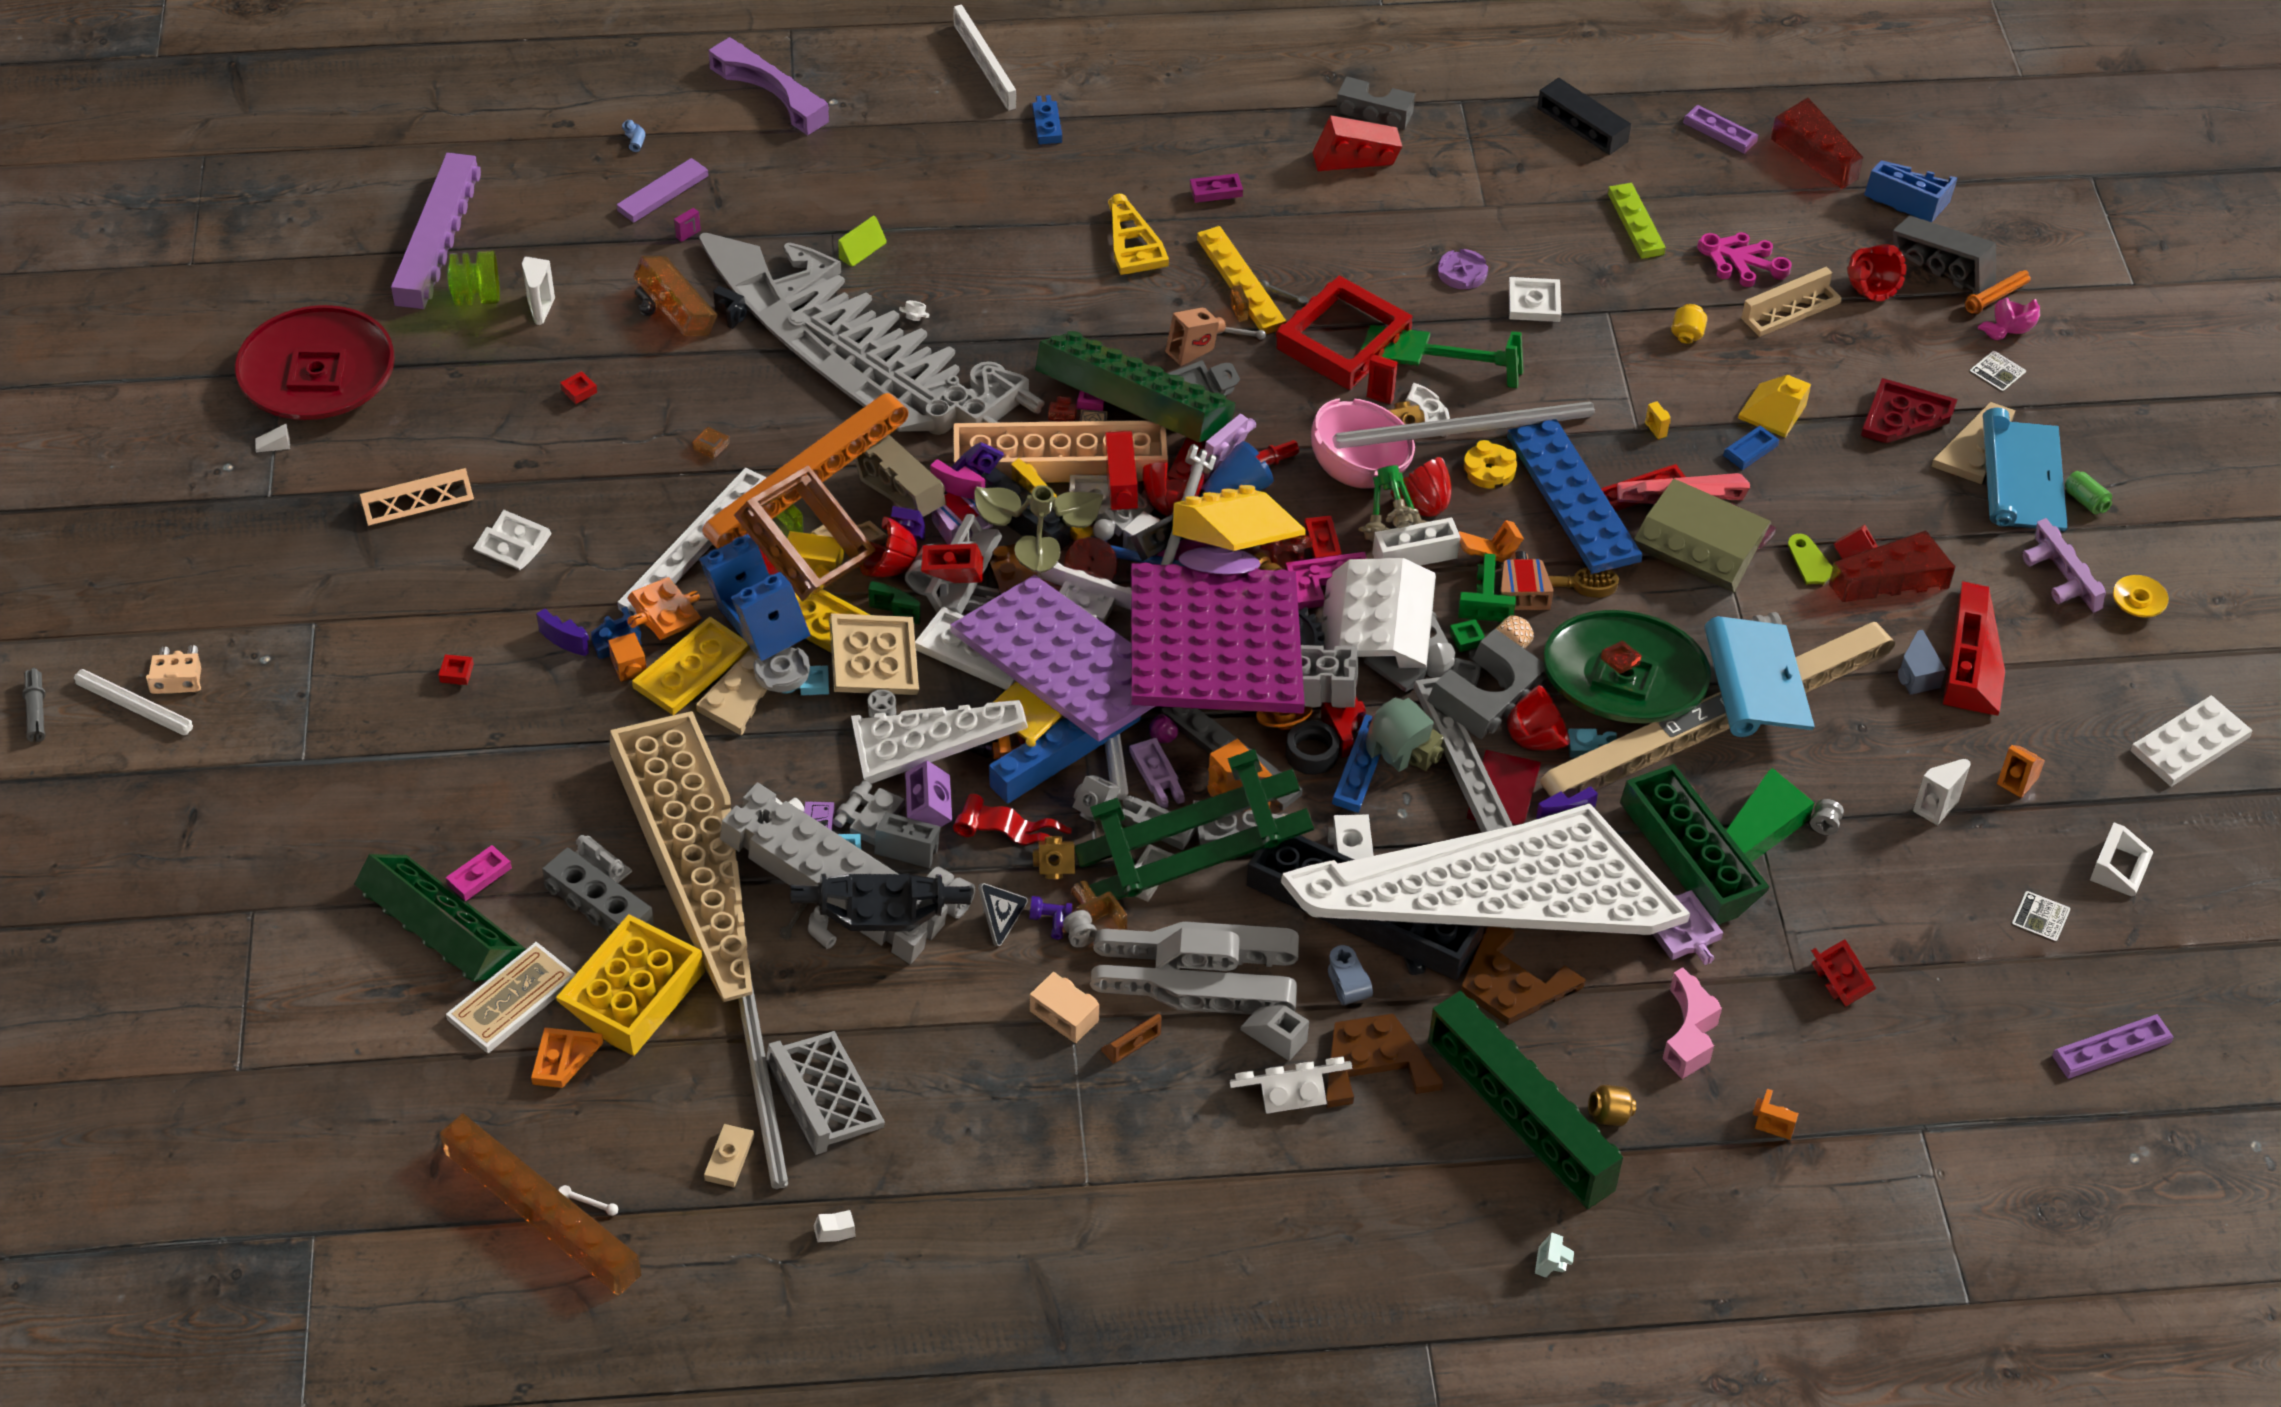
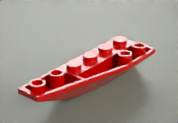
[1943,581,2005,716]

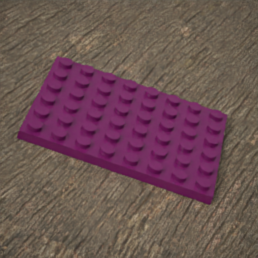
[1131,563,1305,713]

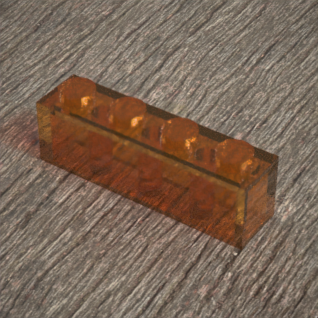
[633,256,717,336]

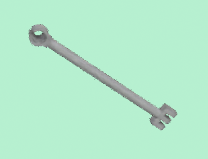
[1161,444,1216,565]

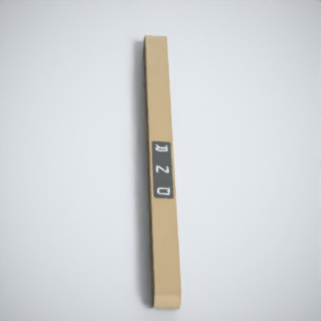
[1540,622,1895,798]

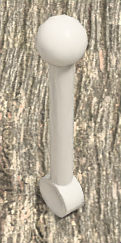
[559,1185,619,1216]

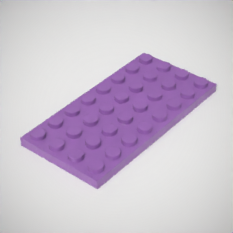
[950,575,1155,742]

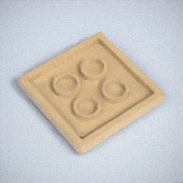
[829,614,919,695]

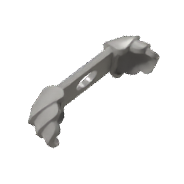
[1427,611,1455,677]

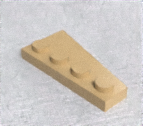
[1931,402,2016,484]

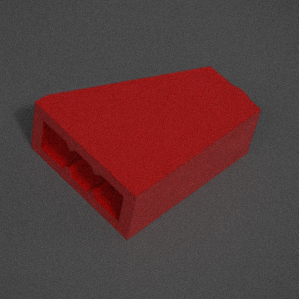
[1105,431,1138,510]

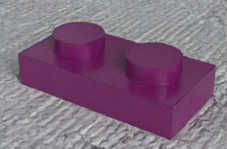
[1190,173,1243,203]

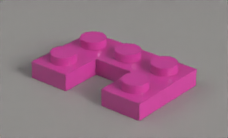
[1285,552,1367,610]

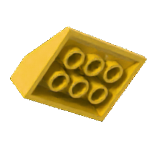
[1172,485,1305,551]
[556,914,705,1056]

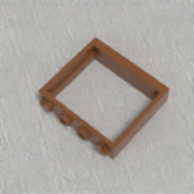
[734,465,876,602]

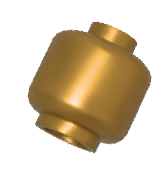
[1588,1085,1636,1126]

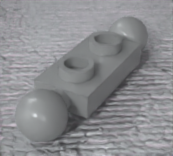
[1093,489,1154,541]

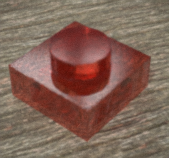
[1601,640,1642,674]

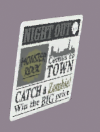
[1970,351,2026,391]
[2012,891,2070,941]

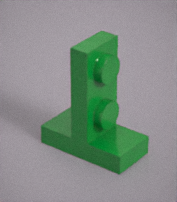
[1458,554,1516,622]

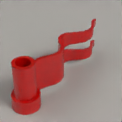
[953,794,1072,846]

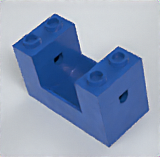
[699,534,811,661]

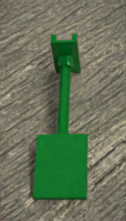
[1361,325,1524,388]

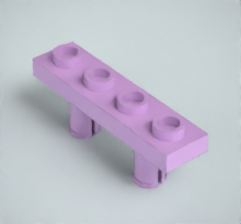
[2023,518,2106,613]

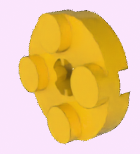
[1463,440,1517,489]

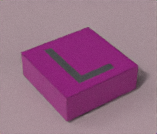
[674,208,701,242]

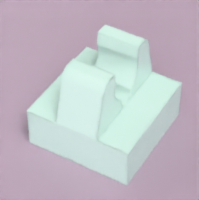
[1535,1233,1574,1277]

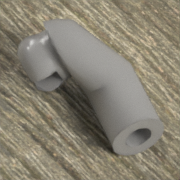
[808,906,837,949]

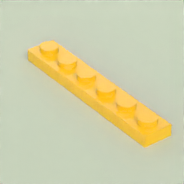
[1197,226,1286,334]

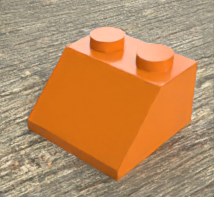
[1207,738,1272,811]

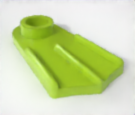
[1788,534,1836,585]

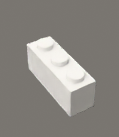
[1372,517,1461,566]

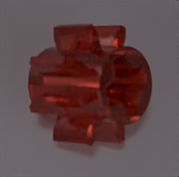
[1048,396,1077,422]

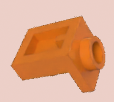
[1753,1089,1799,1140]

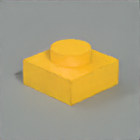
[1645,401,1671,439]

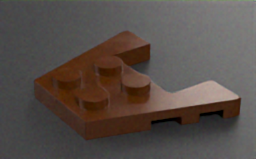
[1461,926,1586,1025]
[1326,1013,1443,1108]

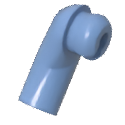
[622,120,645,152]

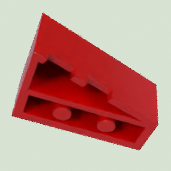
[1313,115,1402,171]

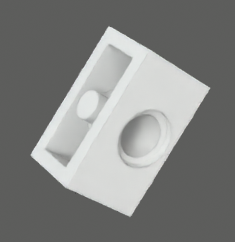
[1328,814,1374,860]

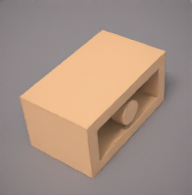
[1030,972,1099,1044]

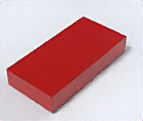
[1366,354,1398,405]

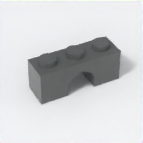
[1336,77,1415,130]

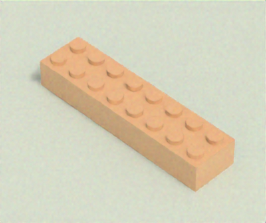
[954,421,1168,483]

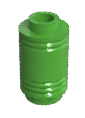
[2065,471,2112,515]

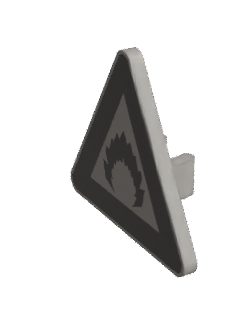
[978,883,1028,946]

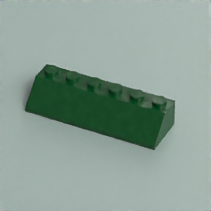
[1620,764,1770,925]
[354,854,526,982]

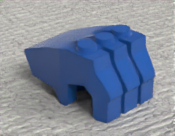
[591,606,642,659]

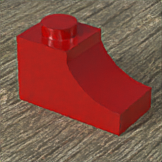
[1321,697,1366,758]

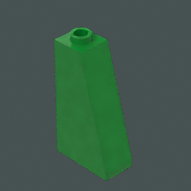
[1726,768,1814,863]

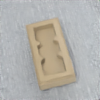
[704,1124,754,1188]

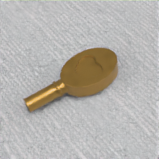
[1549,567,1619,598]

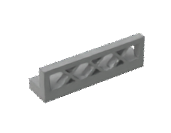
[925,514,1002,614]

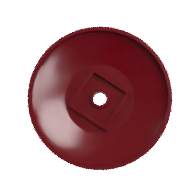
[235,305,395,420]

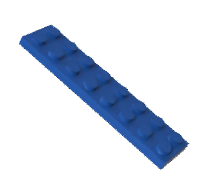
[1507,419,1642,574]

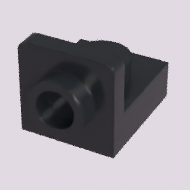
[713,286,747,329]

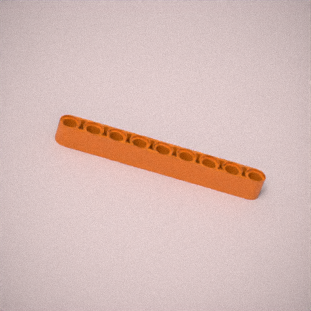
[702,393,909,549]

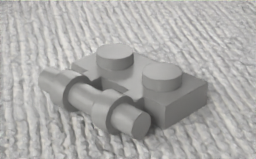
[833,780,905,845]

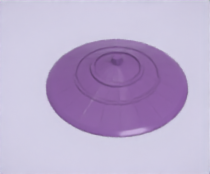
[1179,545,1260,574]

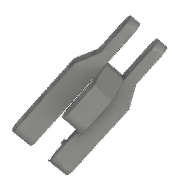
[1090,922,1299,1015]

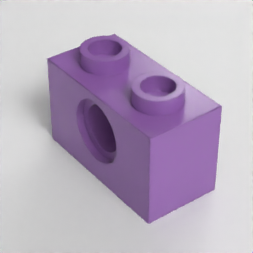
[905,760,952,827]

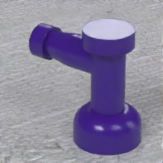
[1029,896,1072,940]

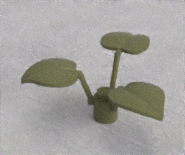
[975,485,1103,573]

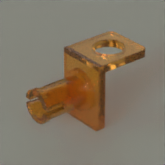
[1071,881,1127,930]

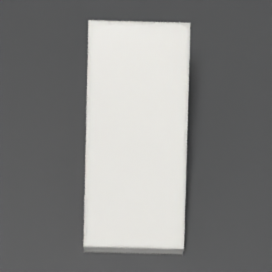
[256,424,290,452]

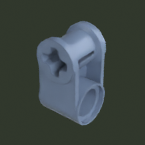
[1328,945,1373,1005]

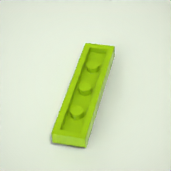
[1608,183,1666,259]

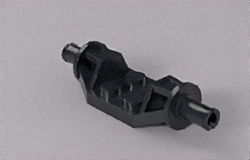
[790,874,971,931]

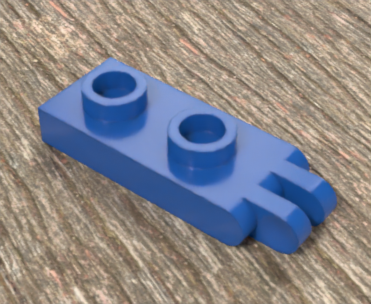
[1032,95,1062,144]

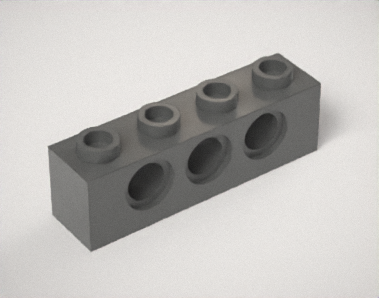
[542,847,654,935]

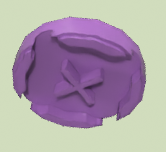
[1438,249,1488,289]

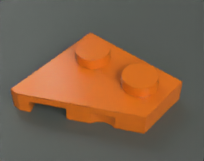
[531,1028,603,1088]

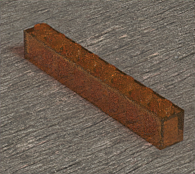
[440,1113,641,1296]

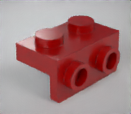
[1811,939,1876,1007]

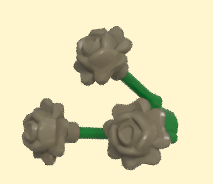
[1358,465,1427,541]

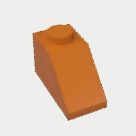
[1997,745,2045,798]

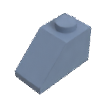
[1898,630,1946,695]

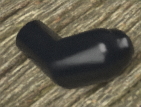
[635,285,659,316]

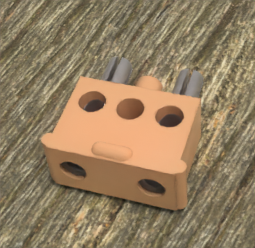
[146,645,201,694]

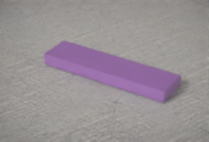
[617,158,708,223]
[2052,1014,2174,1079]

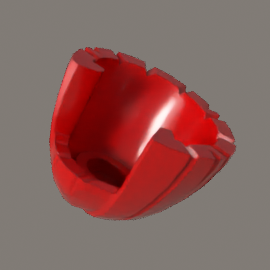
[1847,244,1906,301]
[1390,457,1452,517]
[1142,462,1204,516]
[859,516,918,577]
[1507,686,1570,750]

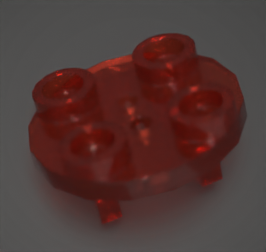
[1259,535,1313,564]
[1064,537,1118,581]

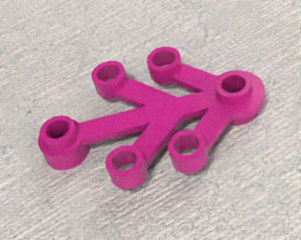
[1697,232,1792,287]

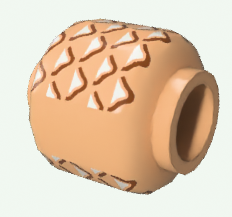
[1496,616,1534,649]

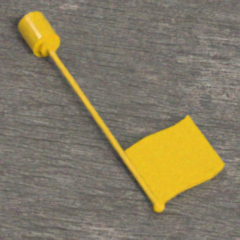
[993,681,1063,747]

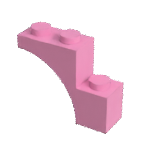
[1663,967,1722,1079]

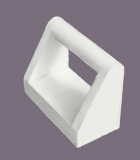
[522,257,555,325]
[1913,759,1970,826]
[2090,823,2153,896]

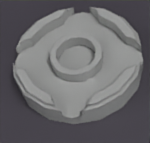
[754,646,810,692]

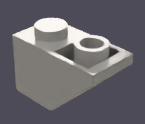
[1241,1005,1309,1061]

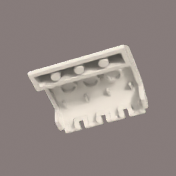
[1321,558,1436,668]

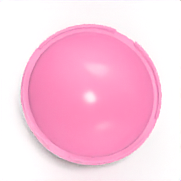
[1311,399,1415,488]

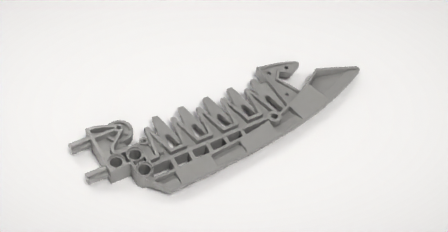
[699,233,1045,435]

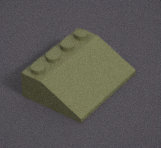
[1634,478,1771,593]

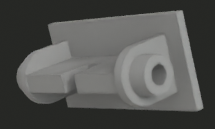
[575,835,632,883]

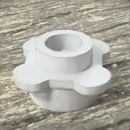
[899,300,929,321]

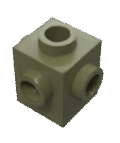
[1409,729,1444,771]

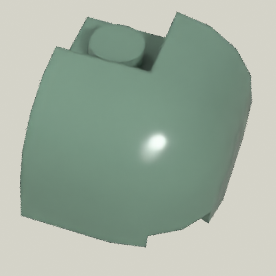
[1365,697,1434,772]

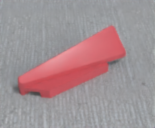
[1617,473,1750,504]

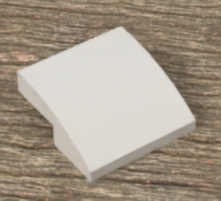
[473,510,552,570]

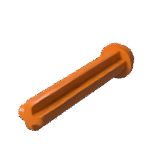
[1965,270,2031,314]

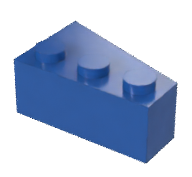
[1864,161,1957,222]

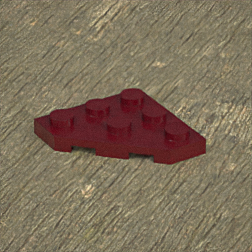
[1861,378,1958,443]

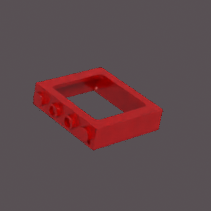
[1276,275,1413,391]

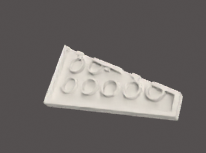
[851,700,1028,784]

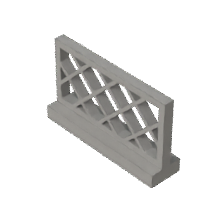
[766,1031,885,1155]

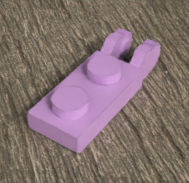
[1129,738,1185,808]

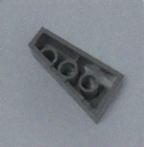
[1893,216,1996,295]

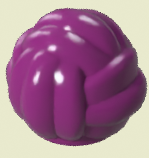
[1149,714,1179,744]

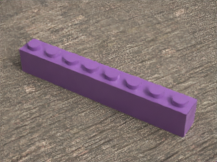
[391,153,481,309]

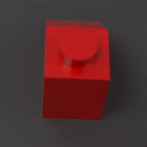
[921,543,984,583]

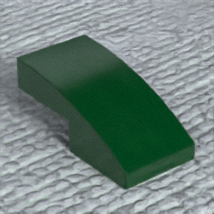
[868,581,921,625]

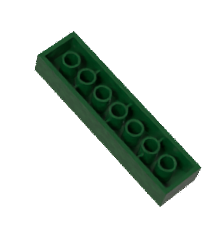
[1035,331,1236,442]
[1428,991,1623,1210]

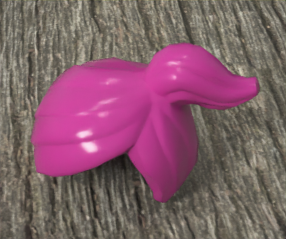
[1978,297,2040,340]

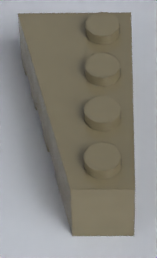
[855,435,946,517]

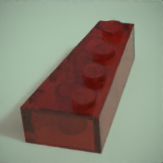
[1771,97,1864,189]
[1829,530,1955,602]

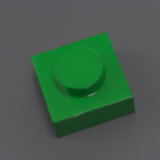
[1449,619,1485,652]

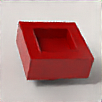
[560,371,597,404]
[438,654,474,685]

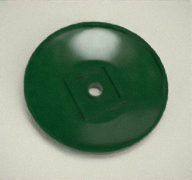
[1543,610,1711,723]

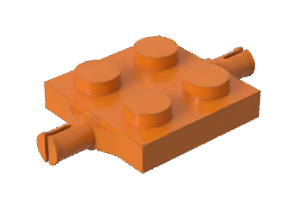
[627,577,702,640]

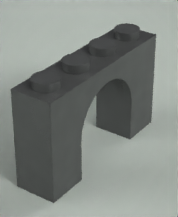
[1427,628,1547,740]

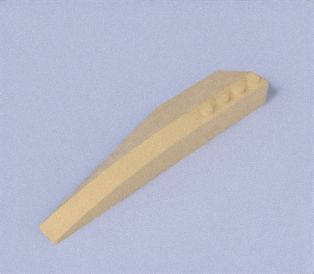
[609,711,753,1002]

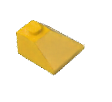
[1738,375,1811,438]

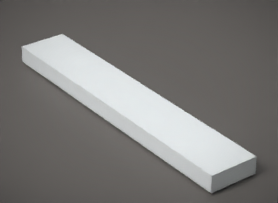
[953,5,1016,111]

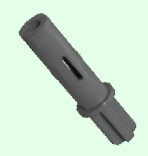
[22,668,45,742]

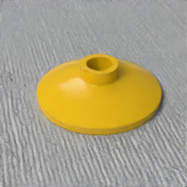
[2113,575,2169,618]

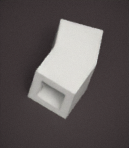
[813,1210,855,1242]

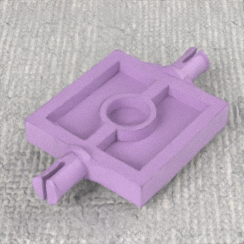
[1190,413,1256,480]
[1653,890,1723,965]

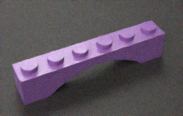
[708,37,829,135]

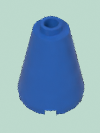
[1198,441,1274,497]

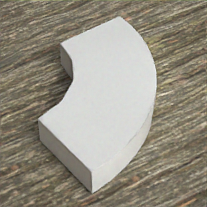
[1406,383,1450,437]

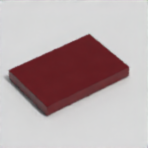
[1467,750,1541,826]

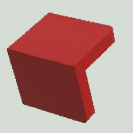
[1834,524,1878,567]

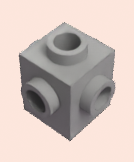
[1073,775,1121,822]

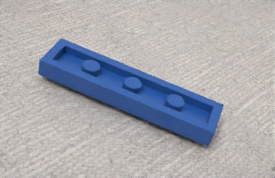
[1332,714,1381,813]

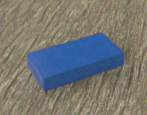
[1723,426,1779,470]

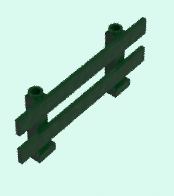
[1074,749,1315,908]

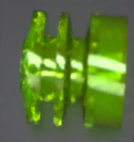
[447,250,500,306]

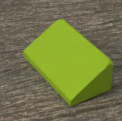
[838,215,886,267]

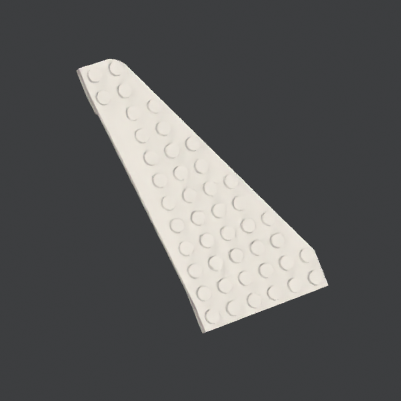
[1281,804,1690,935]

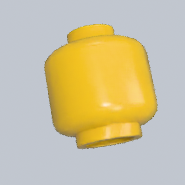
[1671,304,1707,344]

